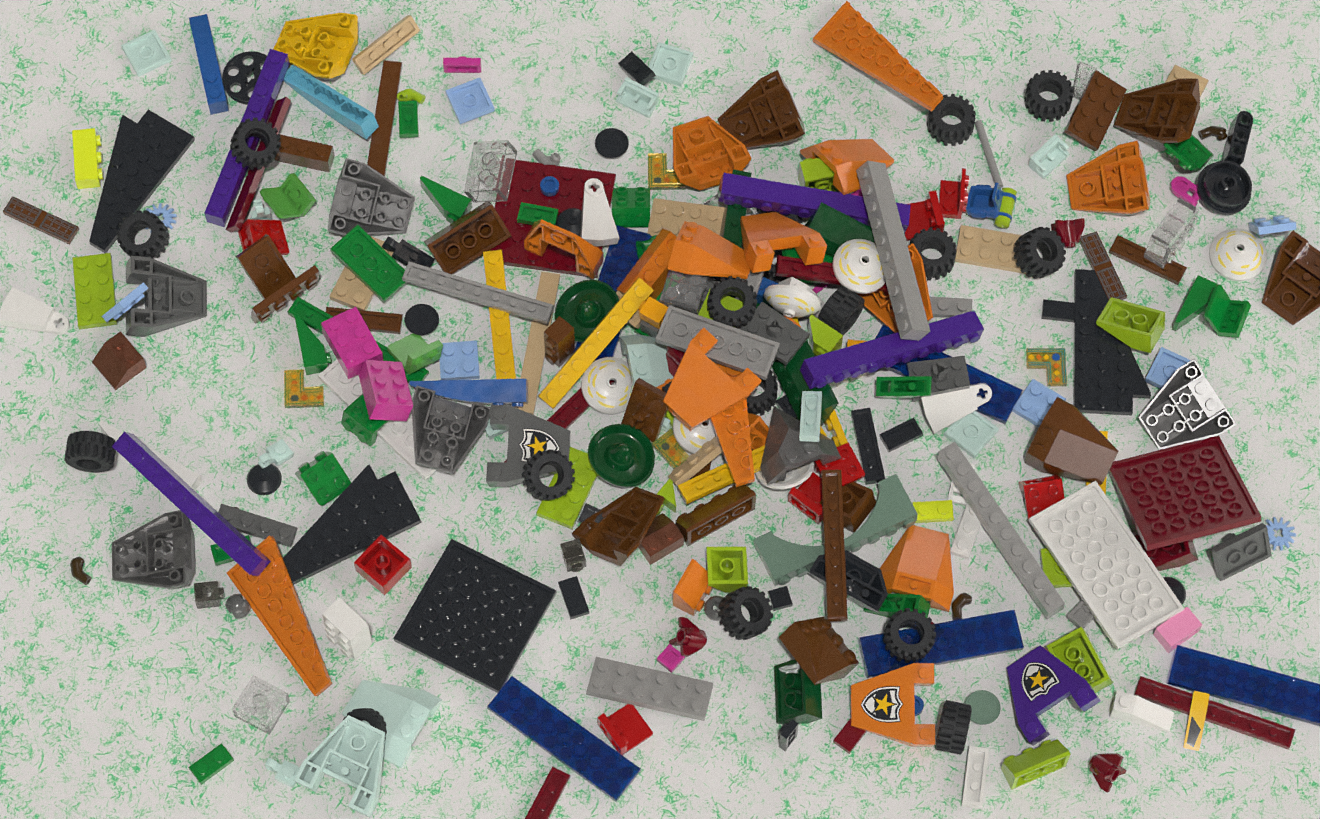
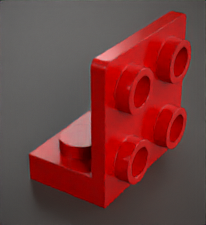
[939,168,969,219]
[904,190,945,241]
[238,219,289,255]
[814,442,865,486]
[788,472,823,525]
[1019,475,1065,523]
[597,704,653,757]

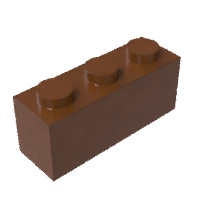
[275,134,335,173]
[544,316,575,368]

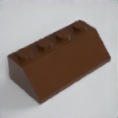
[424,201,511,274]
[675,485,756,547]

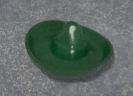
[554,279,619,343]
[588,424,655,488]

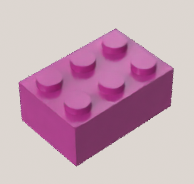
[321,307,383,379]
[359,360,413,421]

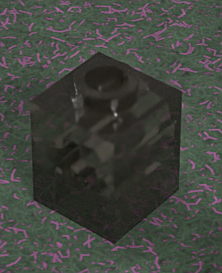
[560,538,586,572]
[194,581,224,609]

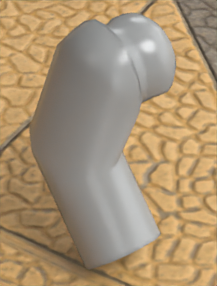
[532,149,561,165]

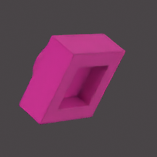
[657,644,685,673]

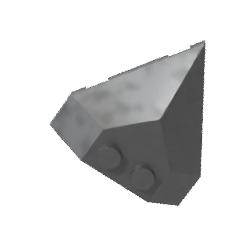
[760,406,841,485]

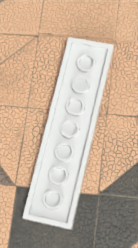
[318,359,437,481]

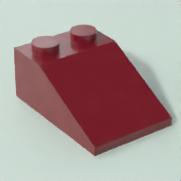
[1134,534,1199,571]

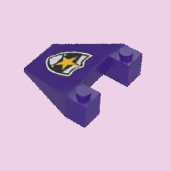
[1007,645,1101,746]

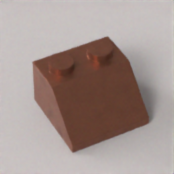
[92,331,147,391]
[638,513,684,565]

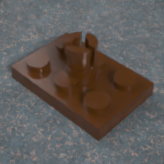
[235,234,296,300]
[621,378,669,443]

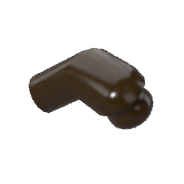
[1198,126,1227,140]
[70,557,92,585]
[952,593,972,621]

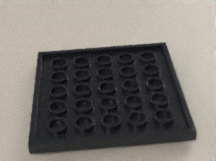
[393,539,557,694]

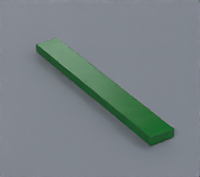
[287,297,429,383]

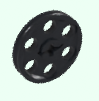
[222,51,267,105]

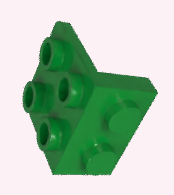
[1163,134,1214,172]
[612,187,650,227]
[1204,284,1251,338]
[341,394,390,447]
[295,451,351,506]

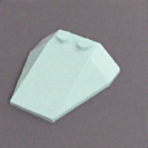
[619,334,674,393]
[342,680,442,769]

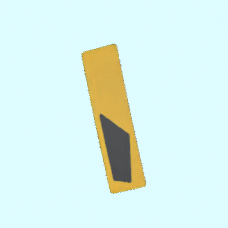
[1183,691,1210,751]

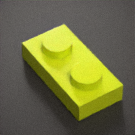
[912,500,954,523]

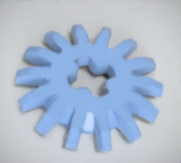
[146,203,177,233]
[1266,517,1296,551]

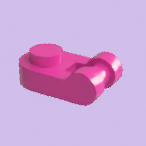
[1170,176,1200,209]

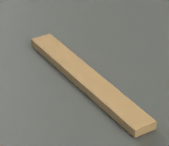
[516,271,560,415]

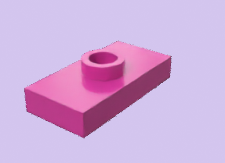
[443,56,482,73]

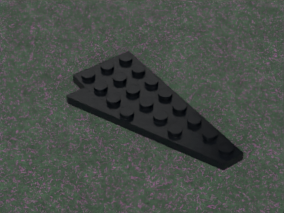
[89,109,195,253]
[1073,269,1151,416]
[283,464,421,585]

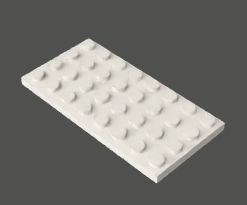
[1029,481,1184,650]

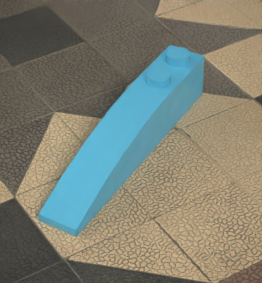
[283,65,379,139]

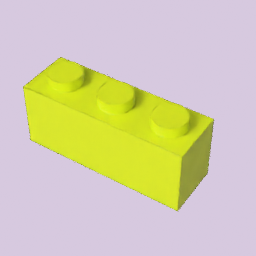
[72,128,103,189]

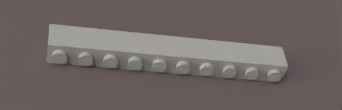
[856,161,930,341]
[937,442,1065,619]

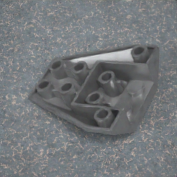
[328,158,415,236]
[1138,359,1237,450]
[412,386,491,475]
[112,510,195,589]

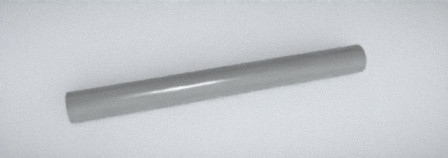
[975,120,1003,188]

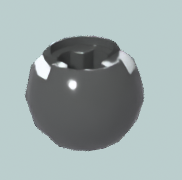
[225,594,250,619]
[704,596,723,621]

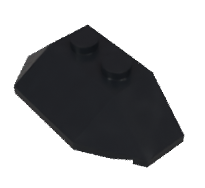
[809,550,888,612]

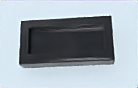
[1041,299,1075,323]
[879,418,923,452]
[558,576,589,620]

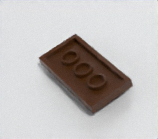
[1064,70,1127,151]
[251,265,319,324]

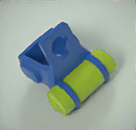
[966,182,1017,229]

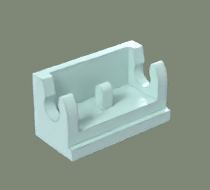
[616,77,659,118]
[1028,134,1069,179]

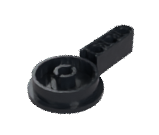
[1196,111,1253,215]

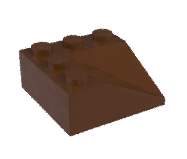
[779,616,859,685]

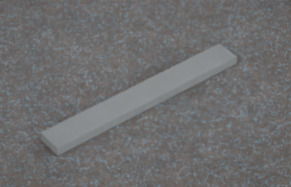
[402,262,554,325]

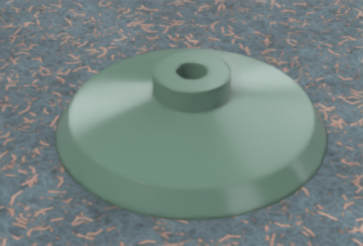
[965,690,1001,725]

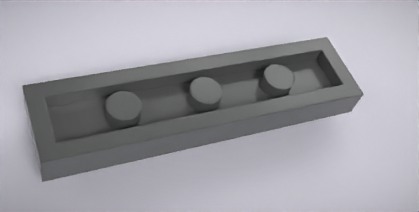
[218,503,297,548]

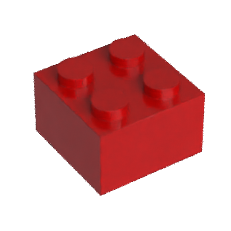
[354,535,412,595]

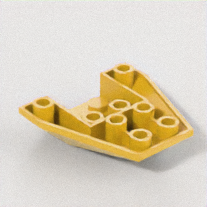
[273,13,358,79]

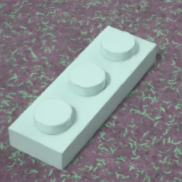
[799,391,822,442]

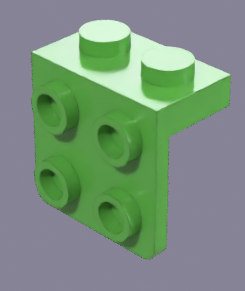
[260,173,316,219]
[387,333,443,374]

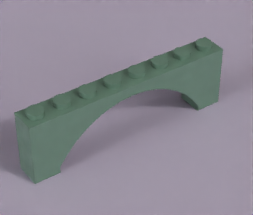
[754,474,918,586]

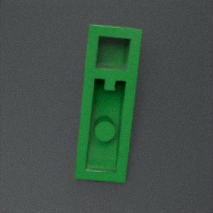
[420,176,472,223]
[1172,275,1217,331]
[294,315,331,375]
[876,376,932,399]
[863,593,931,618]

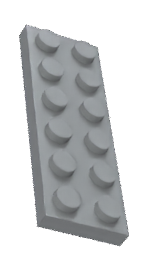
[656,305,780,380]
[586,657,713,721]

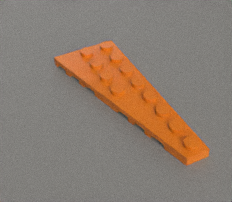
[813,1,943,112]
[710,362,755,487]
[227,535,332,697]

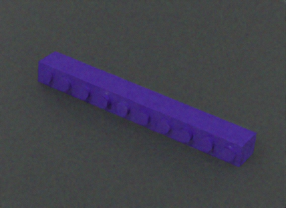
[204,49,290,227]
[718,173,910,233]
[800,310,984,389]
[112,431,271,576]

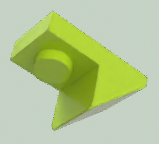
[657,478,676,515]

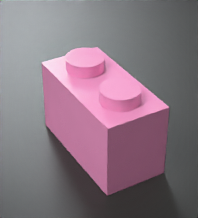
[1154,607,1202,653]

